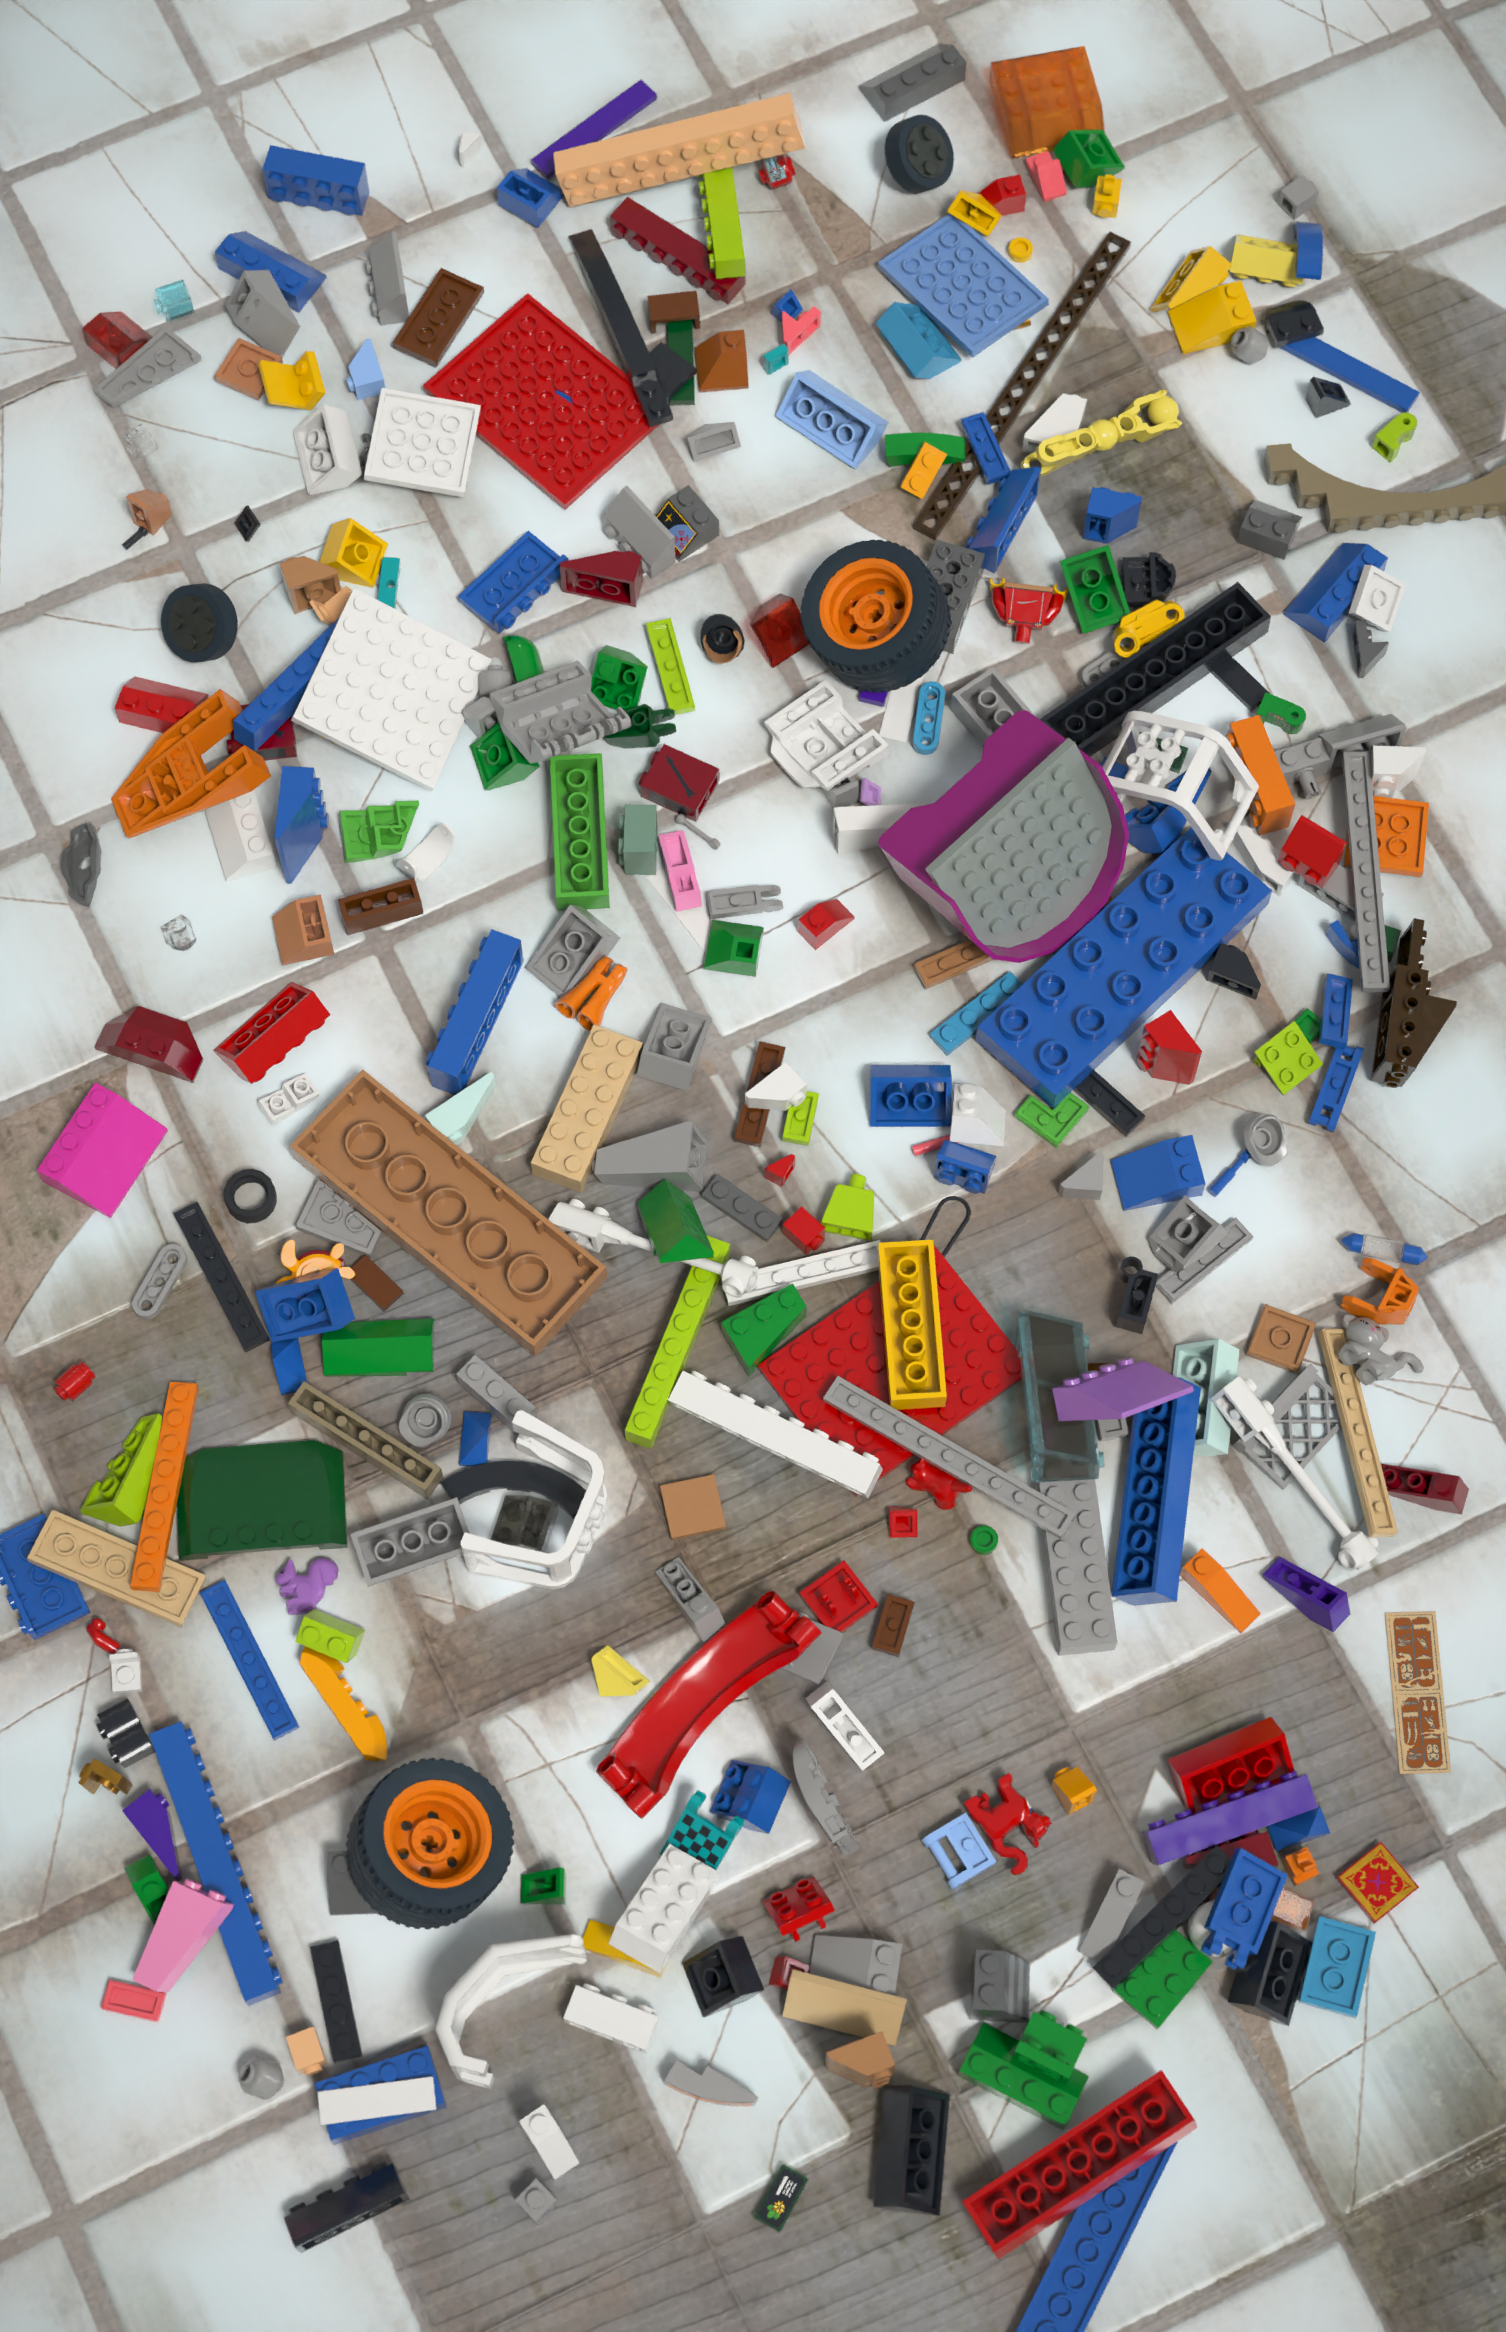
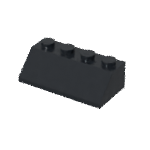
[873,2085,950,2216]
[284,2162,410,2253]

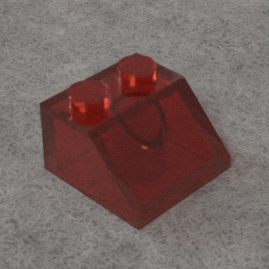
[82,311,153,369]

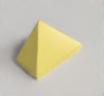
[591,1645,650,1697]

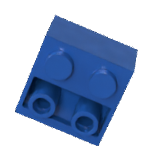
[497,168,564,228]
[1083,487,1142,544]
[934,1139,996,1194]
[709,1760,791,1834]

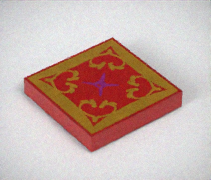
[1336,1842,1419,1924]

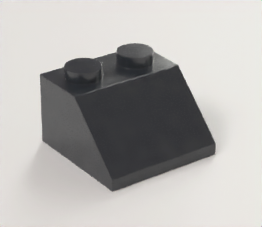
[682,1936,764,2018]

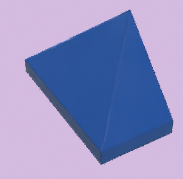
[271,1338,307,1395]
[459,1411,492,1467]
[1266,1806,1330,1852]

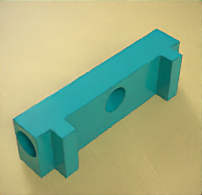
[378,557,401,609]

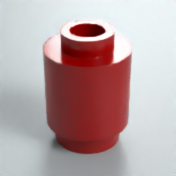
[54,1361,96,1402]

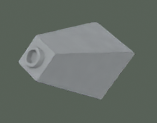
[592,1121,708,1192]

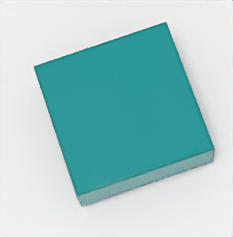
[763,344,789,375]

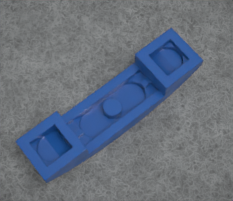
[1293,221,1323,280]

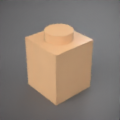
[286,2026,328,2076]

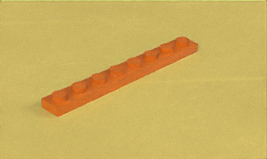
[130,1382,199,1592]

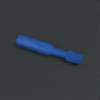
[1208,1149,1251,1197]

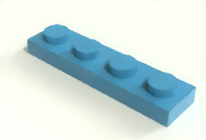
[930,971,1023,1056]

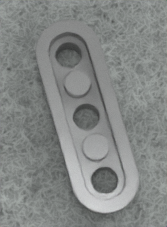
[132,1244,187,1320]

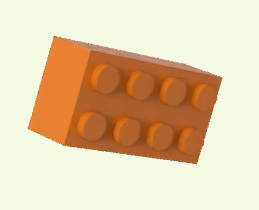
[1225,715,1295,836]

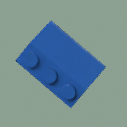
[870,1065,952,1127]

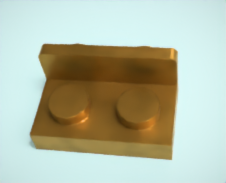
[79,1758,133,1795]

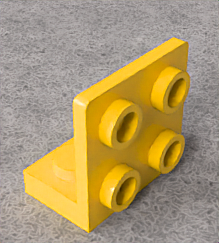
[258,351,326,410]

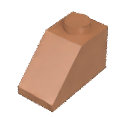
[126,489,172,536]

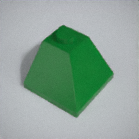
[470,722,540,791]

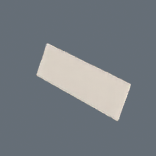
[879,675,924,742]
[647,866,714,953]
[318,2077,436,2125]

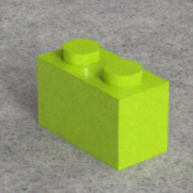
[295,1609,365,1663]

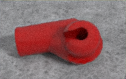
[86,1618,121,1654]

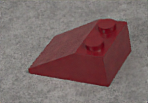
[560,551,643,607]

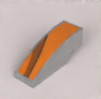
[664,2060,758,2106]

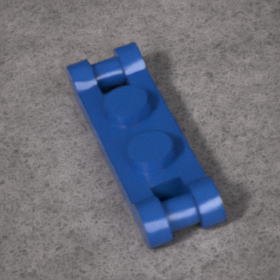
[1308,1045,1364,1133]

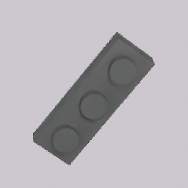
[701,1174,783,1242]

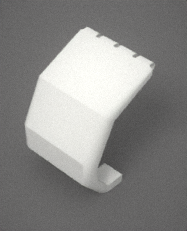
[435,1934,587,2089]

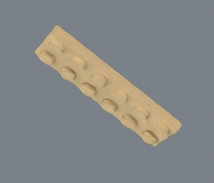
[27,1509,206,1628]

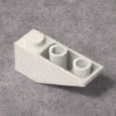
[1233,824,1297,897]

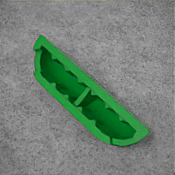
[504,635,545,683]

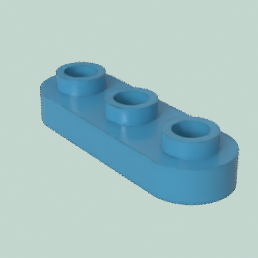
[913,681,945,755]

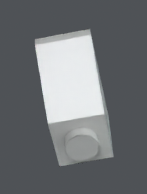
[745,1062,807,1111]

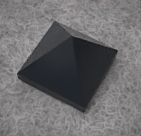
[234,506,261,542]

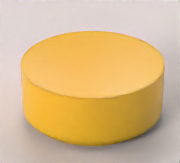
[1008,237,1033,263]

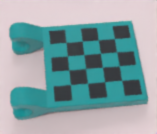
[660,1790,745,1871]

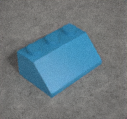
[876,302,962,379]

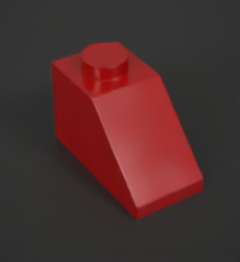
[978,174,1026,216]
[798,899,855,950]

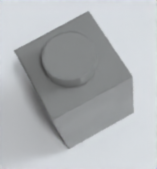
[1278,175,1319,220]
[515,2178,559,2225]

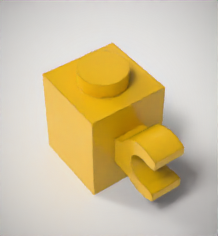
[1092,175,1122,218]

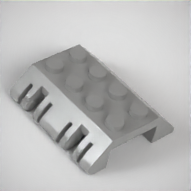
[490,661,631,763]

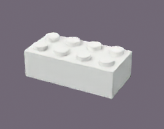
[609,1844,720,1973]

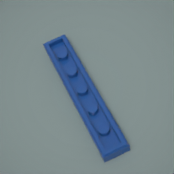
[1279,337,1420,413]
[200,1580,300,1741]

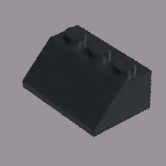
[1227,1921,1312,2026]

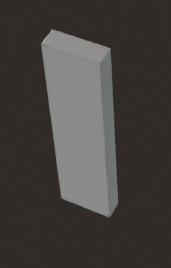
[1155,1217,1254,1305]

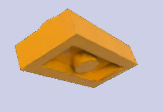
[900,441,947,499]

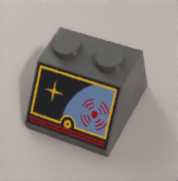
[655,485,719,562]

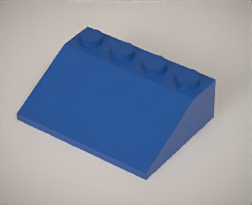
[274,766,329,884]

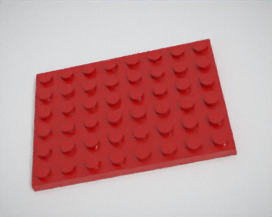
[423,293,660,510]
[758,1245,1032,1497]

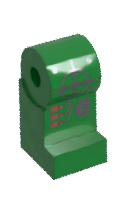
[1256,692,1306,735]

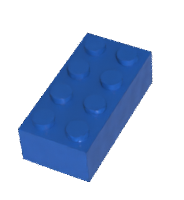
[263,145,370,216]
[314,2046,447,2145]

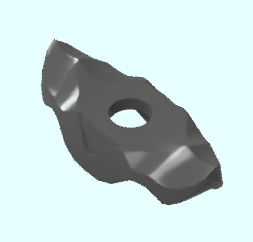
[61,822,102,907]

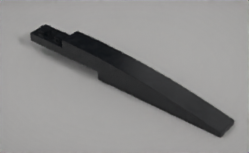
[569,229,673,427]

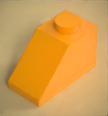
[1051,1767,1097,1815]

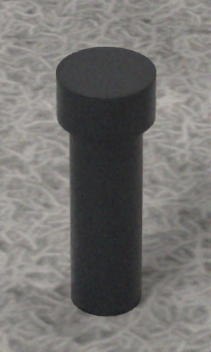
[122,526,148,550]

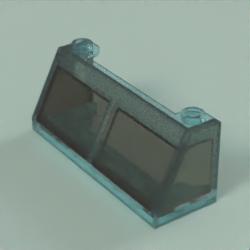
[1015,1311,1104,1483]

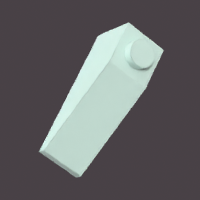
[425,1072,496,1145]

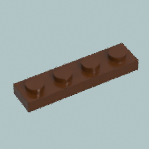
[734,1041,786,1147]

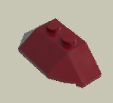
[95,1006,203,1083]

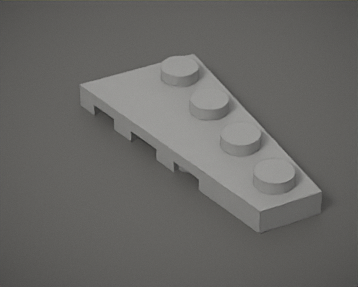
[94,326,202,408]

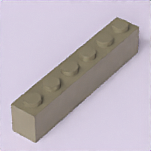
[288,1381,444,1500]

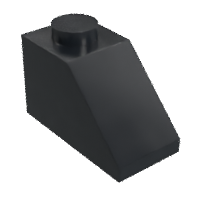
[1207,943,1261,1000]

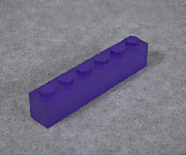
[1141,1771,1318,1865]

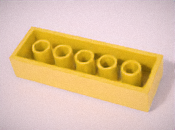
[877,1240,947,1410]

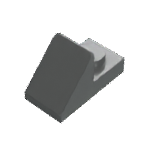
[1352,620,1389,678]

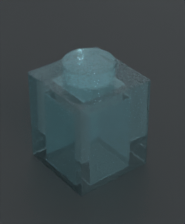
[154,280,194,322]

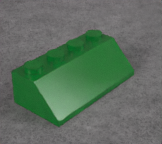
[958,2022,1089,2130]

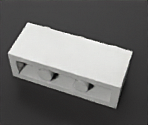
[563,1984,659,2054]

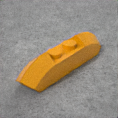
[300,1646,387,1762]

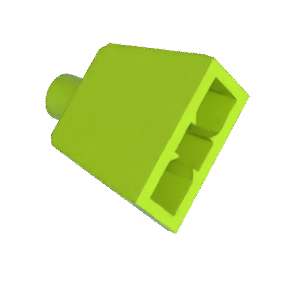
[821,1174,874,1241]

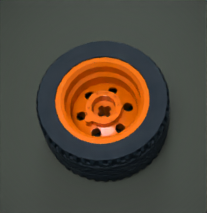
[800,539,951,693]
[346,1758,514,1930]

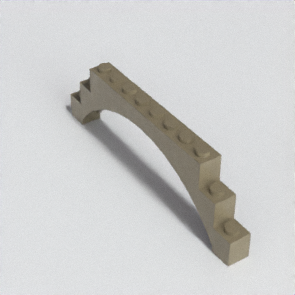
[1264,443,1506,533]

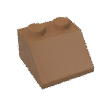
[280,556,341,614]

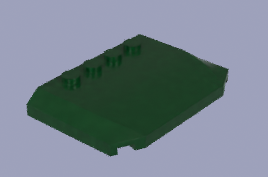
[177,1440,348,1561]

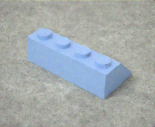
[775,370,889,469]

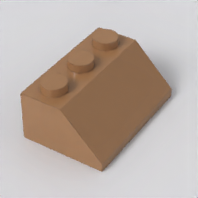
[825,2031,895,2090]

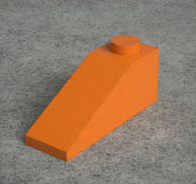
[1180,1548,1261,1634]

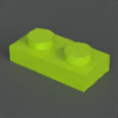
[782,1091,819,1146]

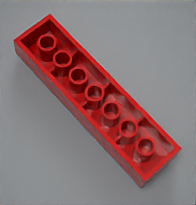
[962,2070,1198,2260]

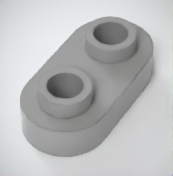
[1081,651,1127,687]

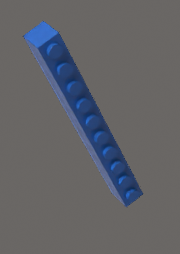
[149,1721,283,2006]

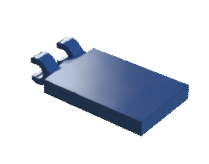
[1201,1848,1288,1970]

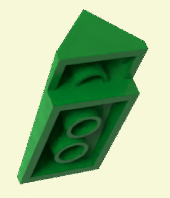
[638,1178,714,1263]
[322,1318,434,1377]

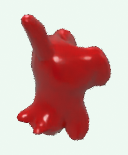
[906,1458,972,1510]

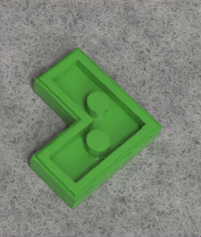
[1014,1093,1090,1149]

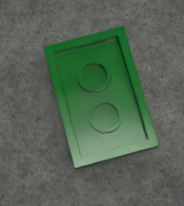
[1112,1930,1213,2030]

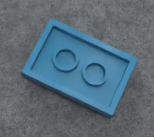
[1299,1916,1376,2018]

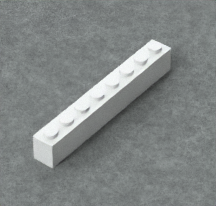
[668,1370,883,1499]

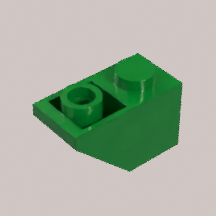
[124,1854,169,1926]

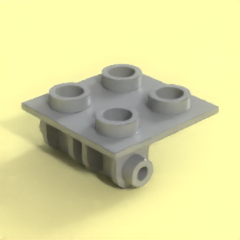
[781,1612,844,1684]

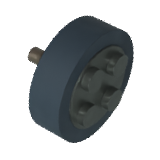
[885,114,954,193]
[161,583,238,663]

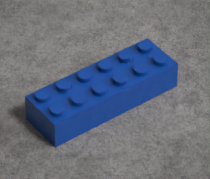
[426,929,524,1095]

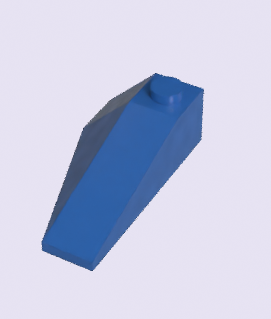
[1125,767,1212,854]

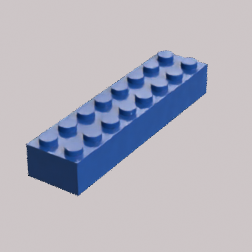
[1112,1377,1201,1606]

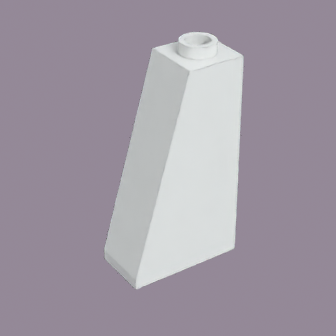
[833,803,926,854]

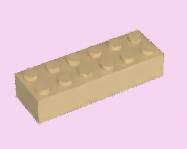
[531,1025,643,1193]

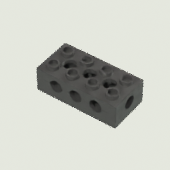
[927,539,985,654]

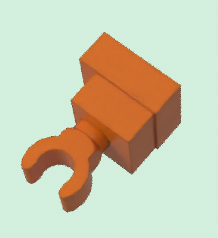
[1282,1847,1319,1887]

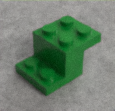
[1012,2010,1087,2084]

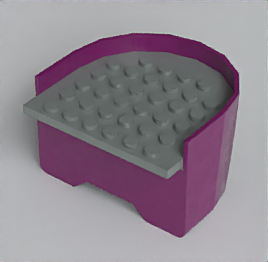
[878,710,1129,963]

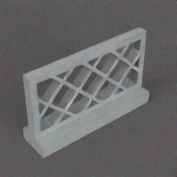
[1232,1363,1341,1490]

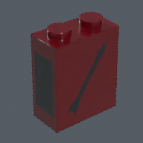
[227,704,297,761]
[638,744,720,822]

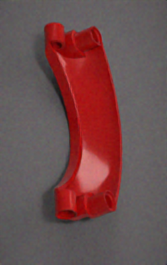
[596,1591,822,1819]

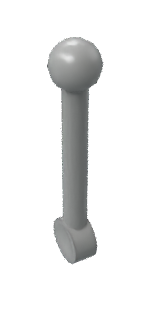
[676,814,720,850]

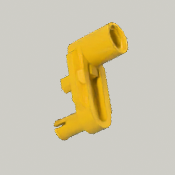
[1112,600,1184,658]

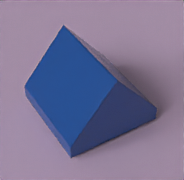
[771,289,803,322]

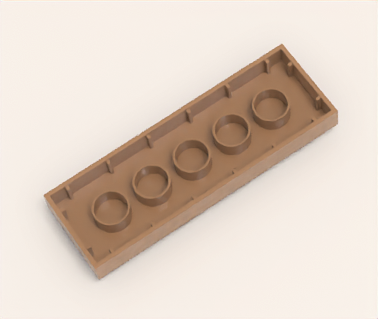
[290,1069,608,1357]

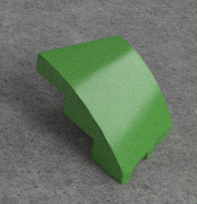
[338,801,419,863]

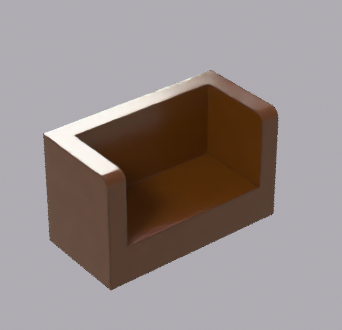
[648,291,700,334]

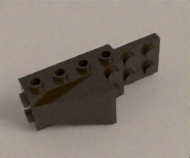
[1371,918,1457,1088]

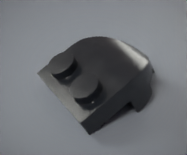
[1265,300,1324,348]
[1122,552,1176,607]

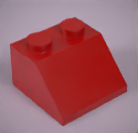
[1278,815,1347,888]

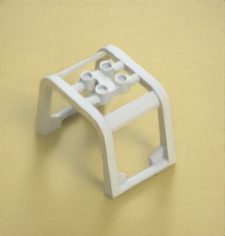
[1102,711,1259,861]
[461,1410,607,1590]

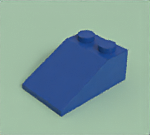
[1111,1135,1205,1211]
[255,1268,355,1342]

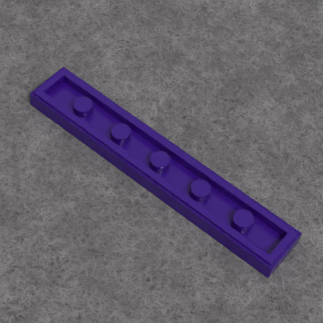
[531,79,657,179]

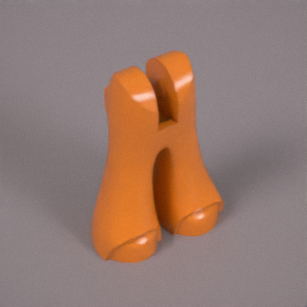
[555,955,628,1031]

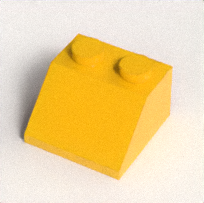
[319,518,388,588]

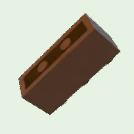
[338,878,424,935]

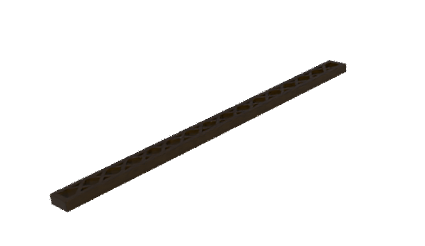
[914,231,1131,541]

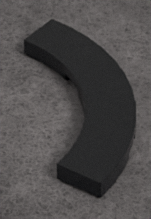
[440,1461,586,1519]

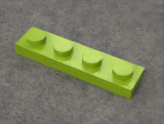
[646,618,695,715]

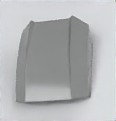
[1149,1196,1229,1272]

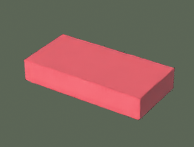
[101,1980,167,2023]

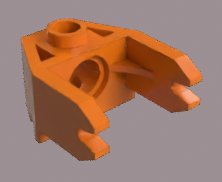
[1341,1257,1419,1325]

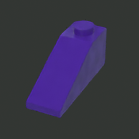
[1263,1557,1350,1632]
[122,1789,182,1882]

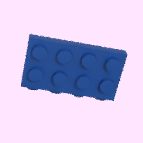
[458,530,568,634]
[0,1514,91,1640]

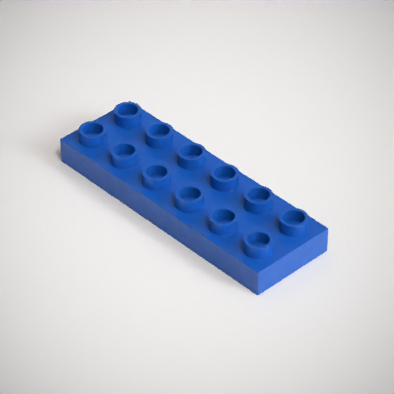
[976,827,1272,1109]

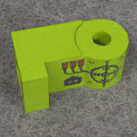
[1372,412,1417,463]

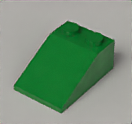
[1060,545,1130,634]

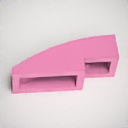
[658,830,702,911]

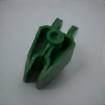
[604,704,676,749]

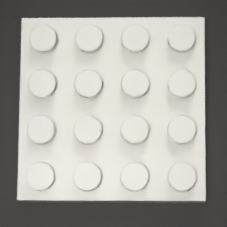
[364,388,481,497]

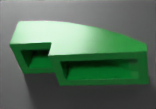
[885,433,966,467]

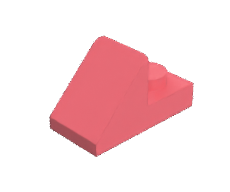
[1025,151,1067,202]
[782,306,821,355]

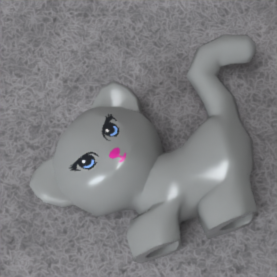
[1338,1313,1424,1386]

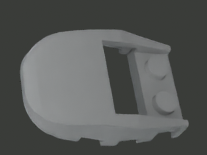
[793,1738,861,1856]

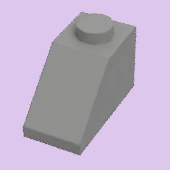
[463,696,499,739]

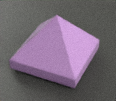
[858,778,881,806]

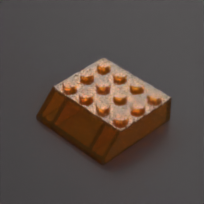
[989,46,1105,159]

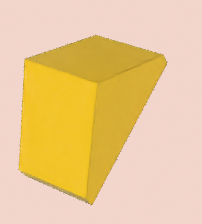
[947,190,1002,237]

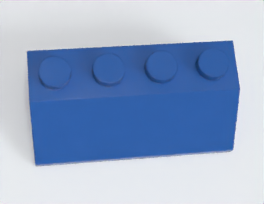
[215,231,327,313]
[966,466,1041,574]
[1283,543,1388,643]

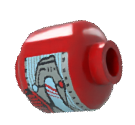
[759,154,796,189]

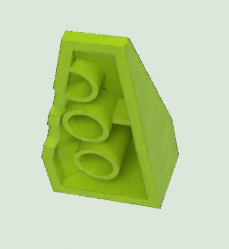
[80,1413,162,1527]

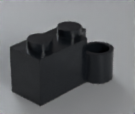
[1116,1256,1158,1334]

